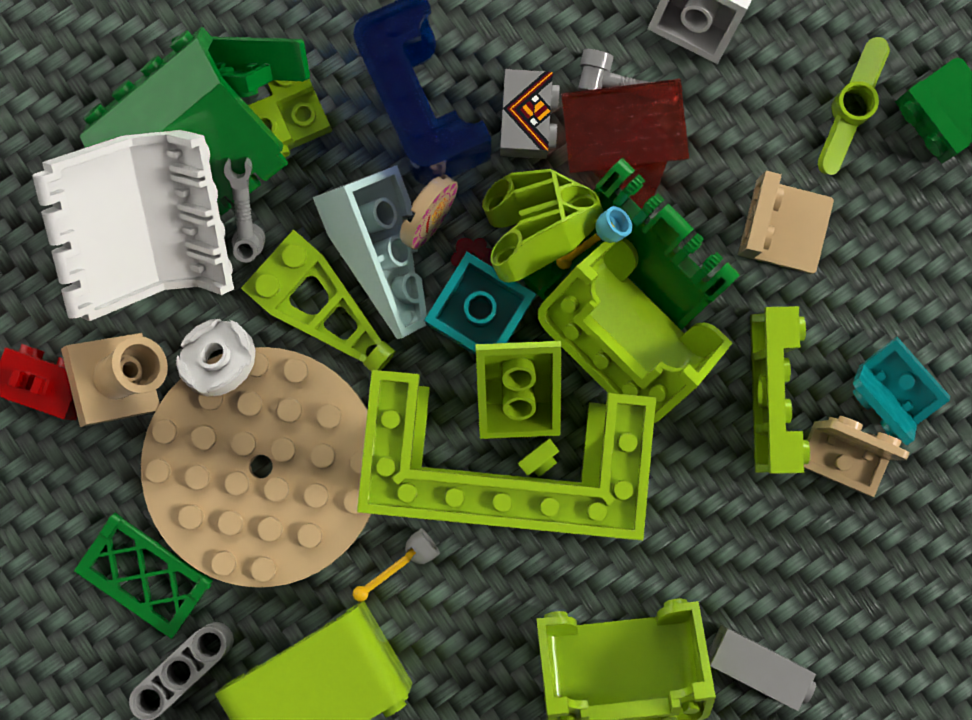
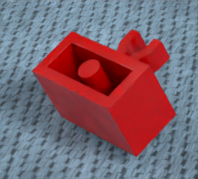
[0,344,77,421]

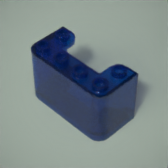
[353,0,492,185]

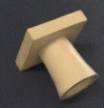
[61,333,168,427]

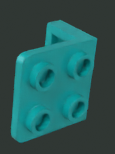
[853,337,950,445]

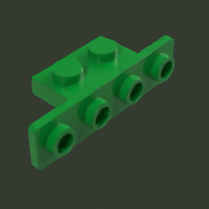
[172,36,310,98]

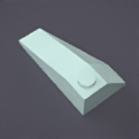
[313,165,427,339]

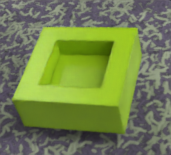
[517,438,559,477]

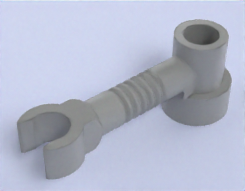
[578,49,681,106]
[224,157,265,263]

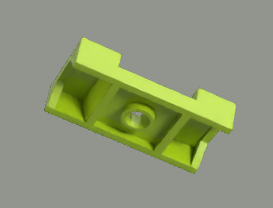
[750,306,810,474]

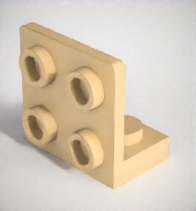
[738,171,834,274]

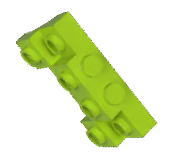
[248,79,332,158]

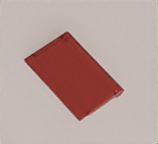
[561,78,689,173]

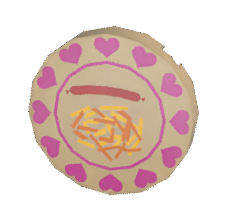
[400,175,458,249]

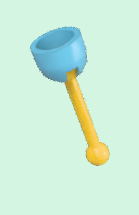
[556,206,632,269]

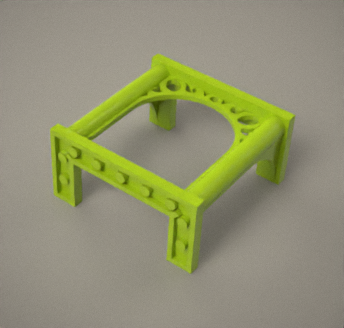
[357,370,656,541]

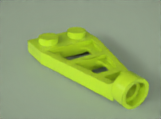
[241,229,396,372]

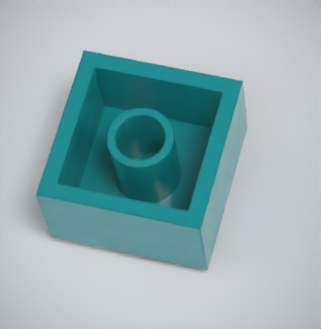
[424,252,536,355]

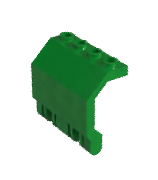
[523,158,740,330]

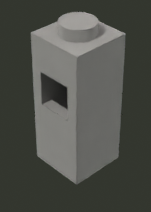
[708,624,816,711]

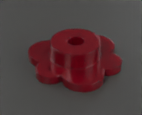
[451,238,492,267]

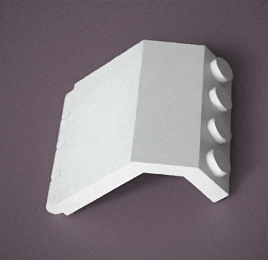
[32,130,234,321]

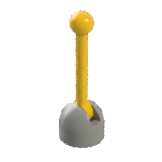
[353,528,440,602]

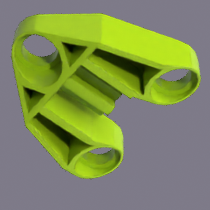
[482,169,604,283]

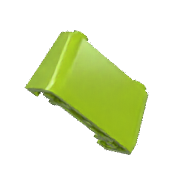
[538,237,733,423]
[536,598,716,720]

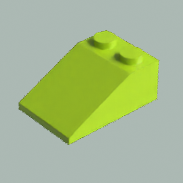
[475,341,561,439]

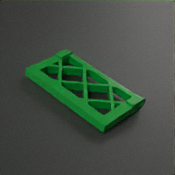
[74,512,213,639]

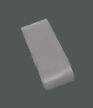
[129,622,234,720]

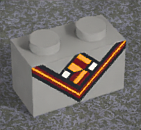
[500,69,560,159]

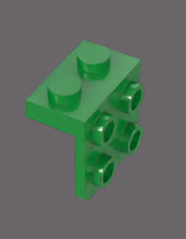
[895,57,972,164]

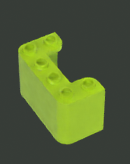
[215,601,413,720]

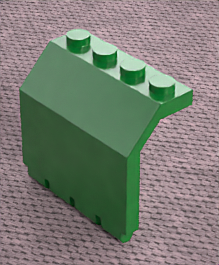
[80,27,288,217]

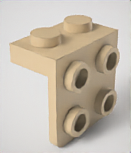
[804,416,910,497]

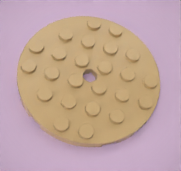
[141,347,371,587]

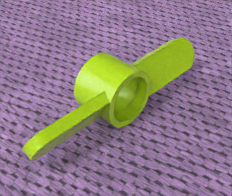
[818,37,890,175]

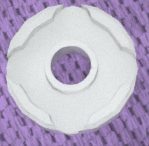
[176,319,256,396]

